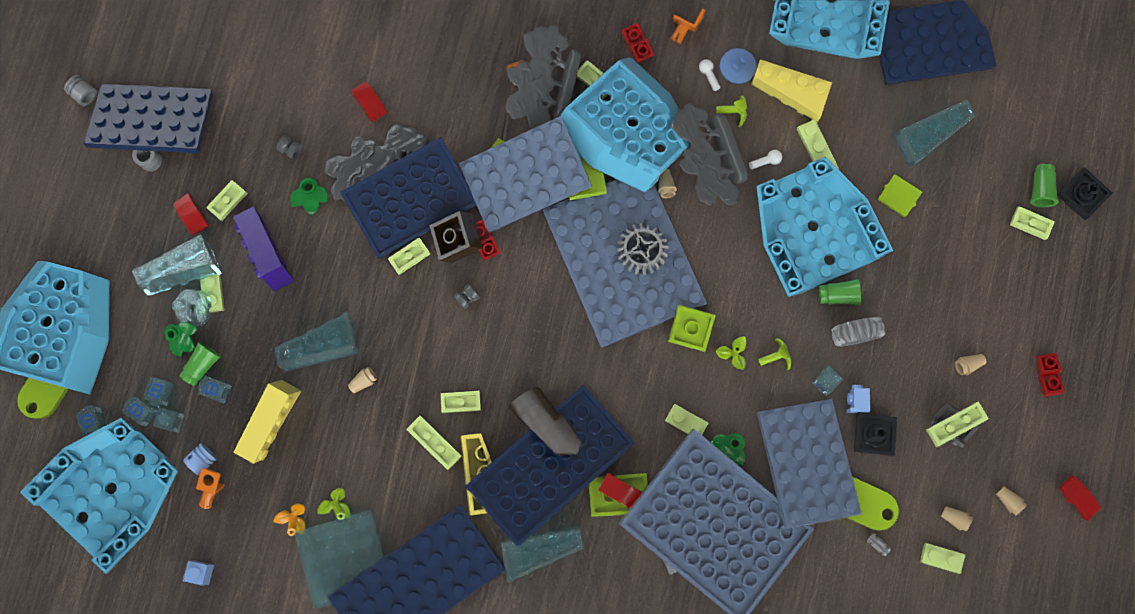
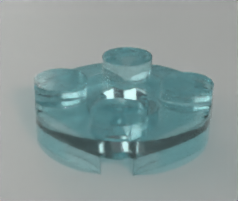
[172,289,212,327]

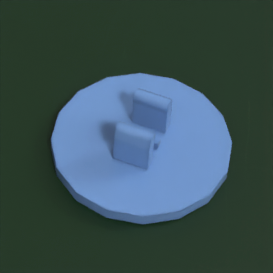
[719,48,757,84]

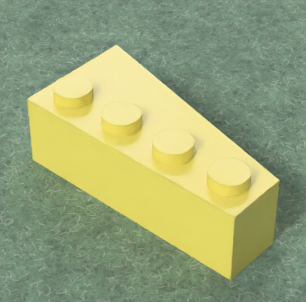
[752,60,832,123]
[234,380,301,464]
[460,433,492,516]

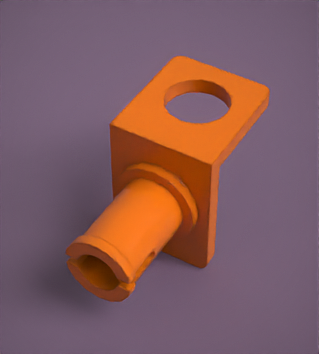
[670,9,705,44]
[196,468,224,509]

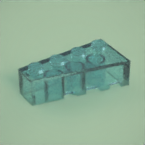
[893,99,975,168]
[132,234,222,295]
[275,312,359,372]
[501,526,583,583]

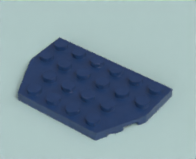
[879,0,996,85]

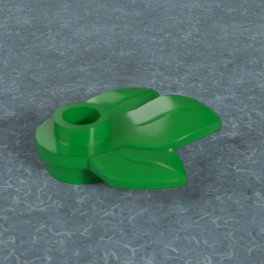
[291,178,328,215]
[164,322,198,357]
[710,433,746,467]

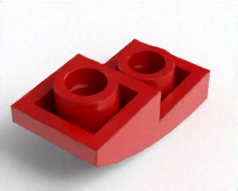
[621,23,654,63]
[351,81,388,122]
[173,193,209,236]
[475,219,501,261]
[1036,353,1065,397]
[598,473,643,508]
[1059,475,1101,521]

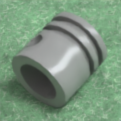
[64,75,97,106]
[132,150,162,171]

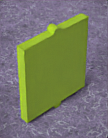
[877,174,922,217]

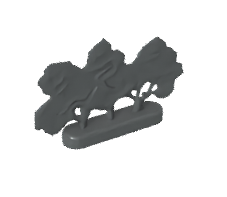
[505,25,581,129]
[672,102,748,205]
[324,124,429,201]

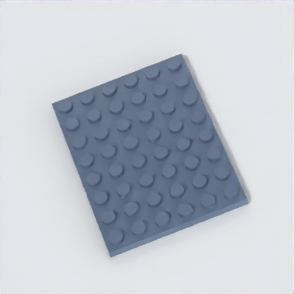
[543,179,707,348]
[618,429,814,614]

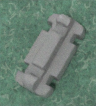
[867,534,891,556]

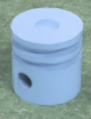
[183,443,217,476]

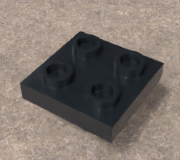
[1057,167,1113,220]
[854,413,897,456]

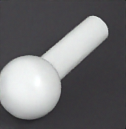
[699,59,720,91]
[749,150,782,169]

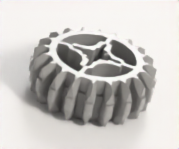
[617,223,669,275]
[831,317,885,347]

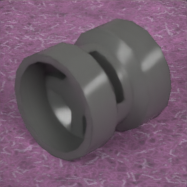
[277,135,303,160]
[453,284,479,310]

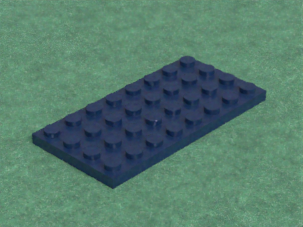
[465,385,635,548]
[327,504,505,614]

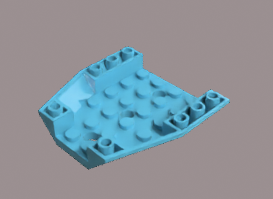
[769,0,889,59]
[560,57,691,193]
[756,157,893,297]
[0,261,110,395]
[20,418,178,574]

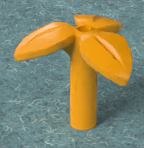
[273,504,306,536]

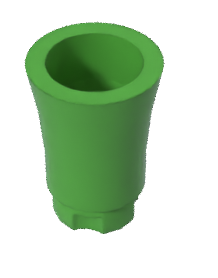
[1030,164,1059,207]
[819,279,861,306]
[179,341,221,386]

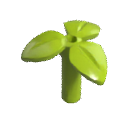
[716,95,747,127]
[716,336,747,370]
[758,338,791,370]
[317,488,351,520]

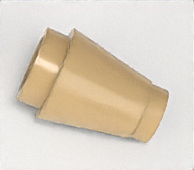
[658,169,677,198]
[955,354,986,376]
[348,367,378,394]
[996,486,1027,516]
[941,506,973,531]

